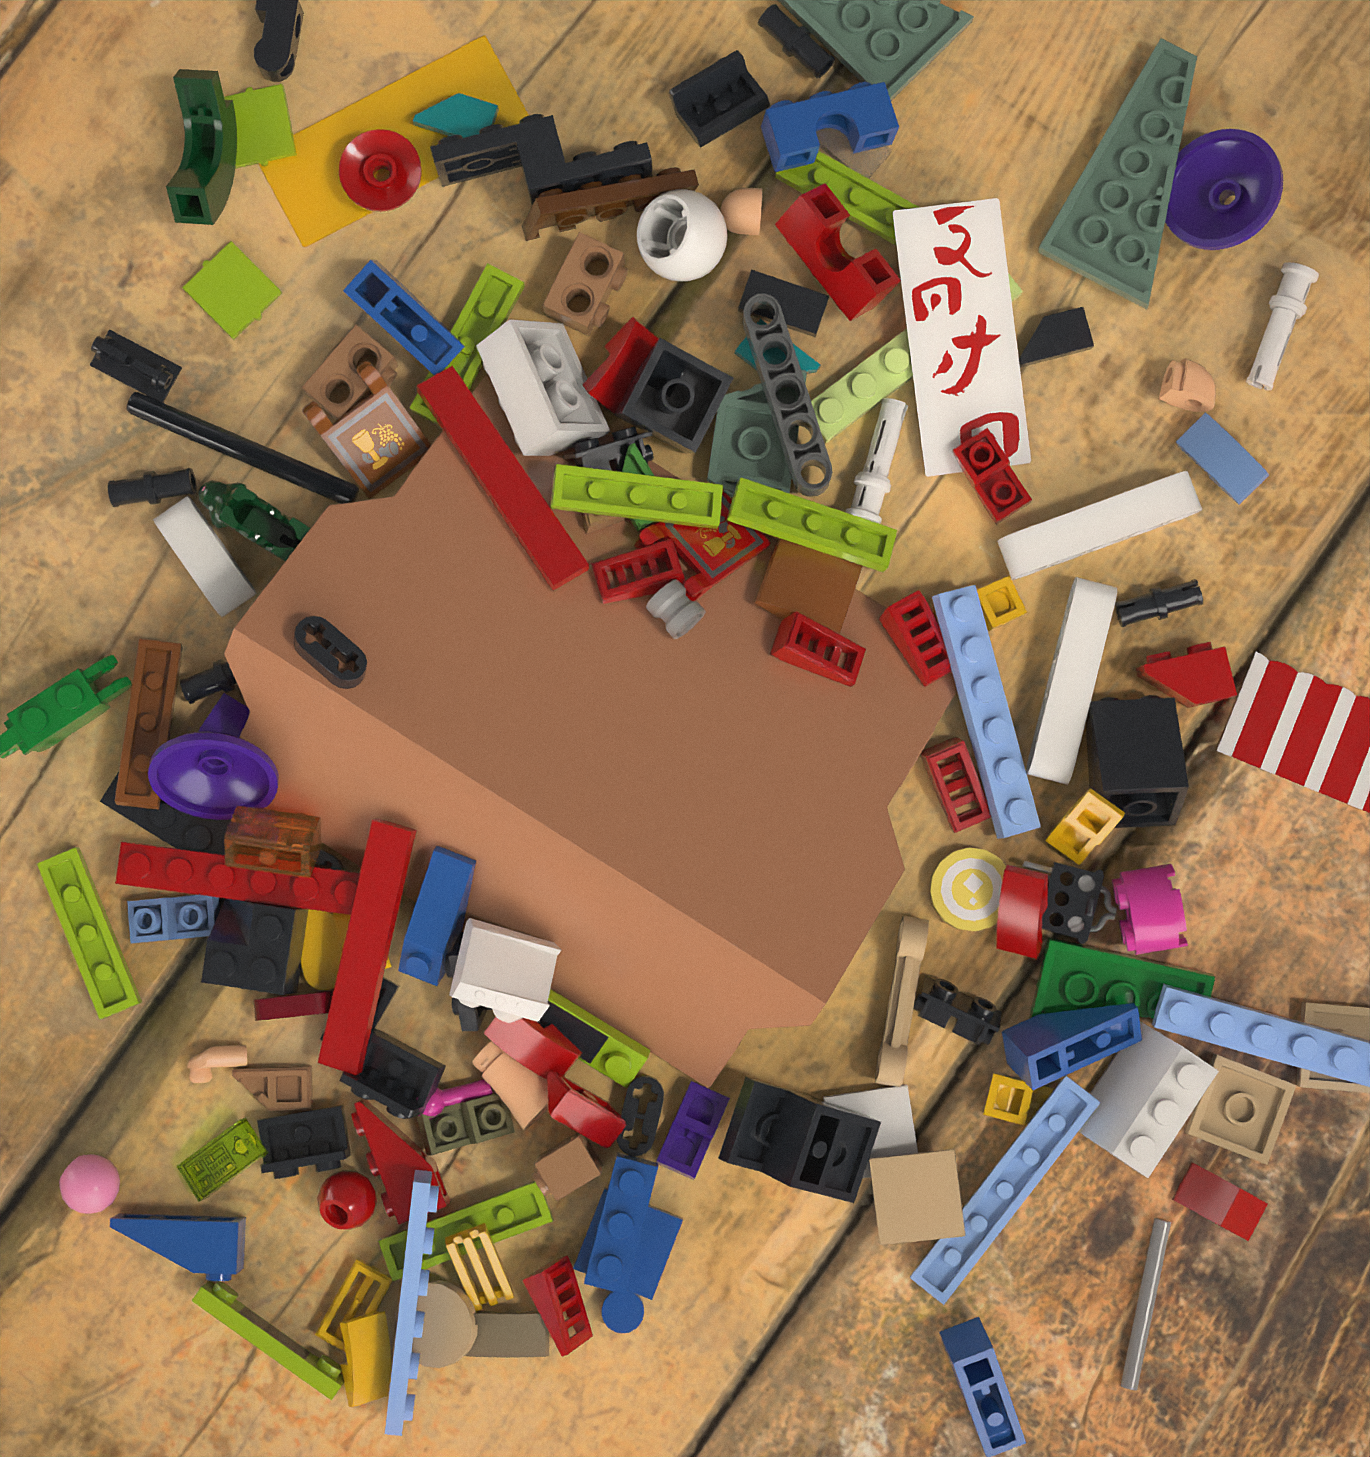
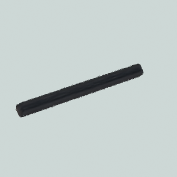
[126,392,359,504]

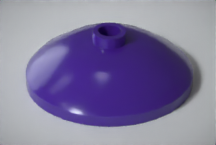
[1165,129,1283,250]
[148,731,279,820]

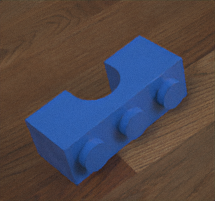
[761,82,899,172]
[584,1152,658,1295]

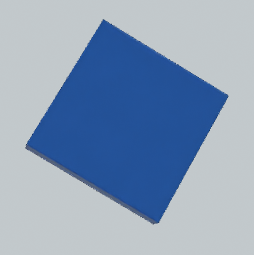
[573,1187,683,1300]

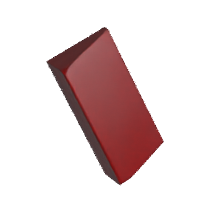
[547,1071,626,1148]

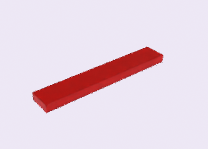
[417,365,589,591]
[318,818,417,1075]

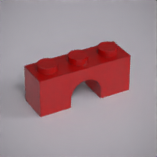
[774,183,901,321]

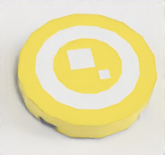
[930,847,1006,931]

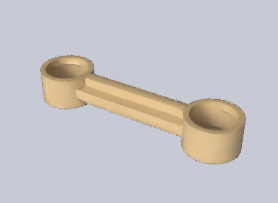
[875,916,929,1087]

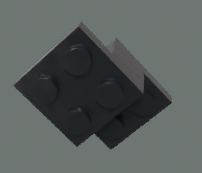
[718,1077,881,1203]

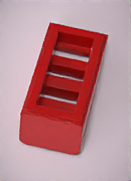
[591,538,685,604]
[879,590,952,687]
[770,611,866,687]
[920,737,991,833]
[522,1255,593,1357]

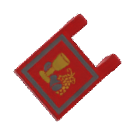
[634,491,771,601]

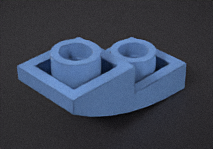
[1176,412,1269,505]
[127,895,220,944]

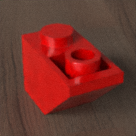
[1136,642,1237,708]

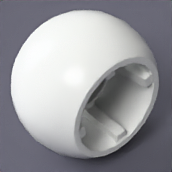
[637,189,727,281]

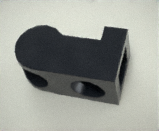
[254,0,304,82]

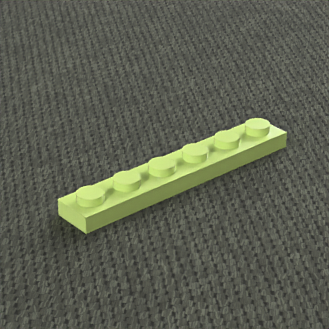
[811,273,1023,444]

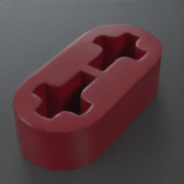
[253,991,333,1021]

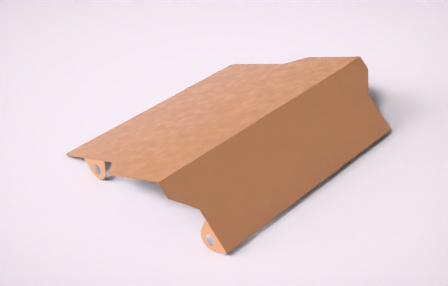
[224,374,957,1088]

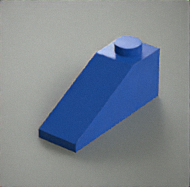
[343,260,465,375]
[398,846,476,986]
[1002,1003,1142,1090]
[110,1213,246,1281]
[939,1317,1026,1457]

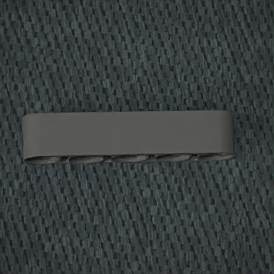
[743,293,833,497]

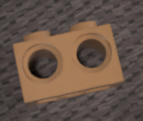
[543,232,628,336]
[301,325,399,421]
[532,1132,604,1201]

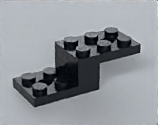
[430,114,652,205]

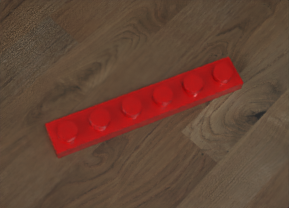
[115,842,360,915]

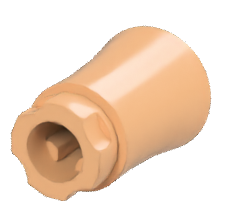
[472,1041,548,1131]

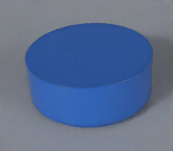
[602,1290,644,1333]

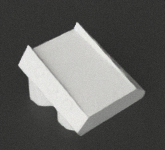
[449,918,561,1023]

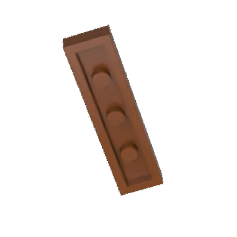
[115,639,183,809]

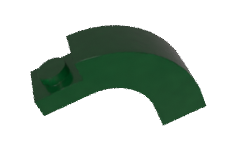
[166,69,237,225]

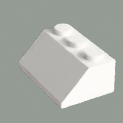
[476,319,610,456]
[1078,1021,1219,1178]

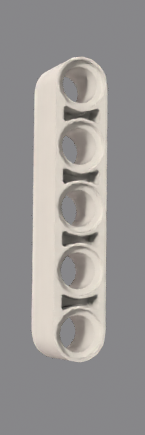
[997,471,1202,580]
[1026,577,1117,785]

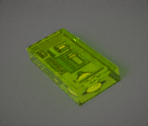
[177,1118,268,1202]

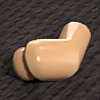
[187,1045,247,1083]

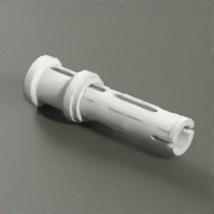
[1246,262,1319,390]
[845,398,908,524]

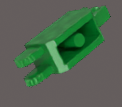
[0,655,132,759]

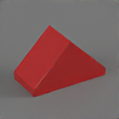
[1172,1162,1268,1241]

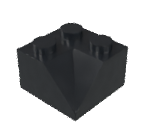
[614,338,733,454]
[201,899,309,995]

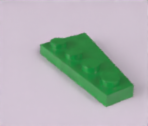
[1029,937,1216,1019]

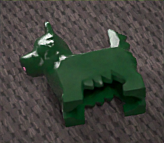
[198,480,310,561]

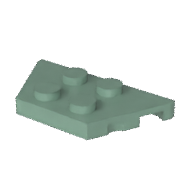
[707,370,807,498]

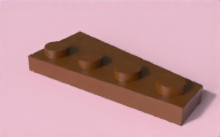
[522,167,699,241]

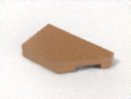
[232,1066,313,1111]

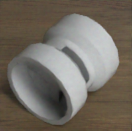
[646,579,706,639]

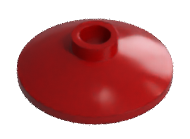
[339,129,422,212]

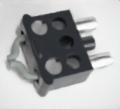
[1022,861,1117,944]

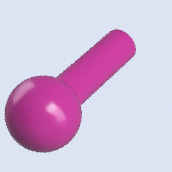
[416,1079,492,1119]

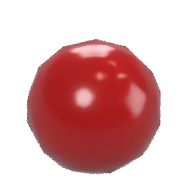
[317,1170,377,1230]

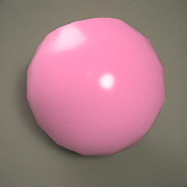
[59,1154,120,1214]

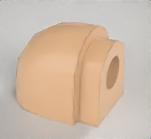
[720,188,762,235]
[1159,358,1216,412]

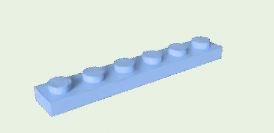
[932,585,1041,839]
[1152,984,1370,1087]
[910,1075,1101,1305]
[385,1170,439,1436]

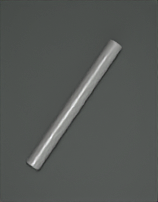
[1120,1218,1171,1390]

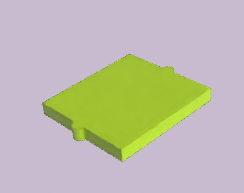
[224,84,297,169]
[182,241,282,340]

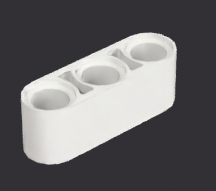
[153,496,257,617]

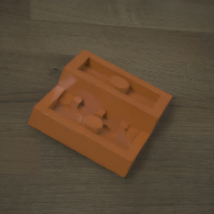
[755,538,863,634]

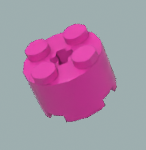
[1112,864,1188,955]

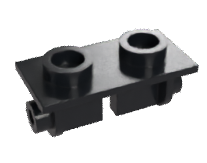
[90,329,182,403]
[562,426,654,472]
[913,976,1002,1045]

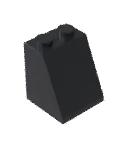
[1086,695,1189,828]

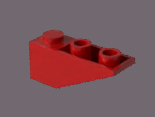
[351,1099,451,1225]

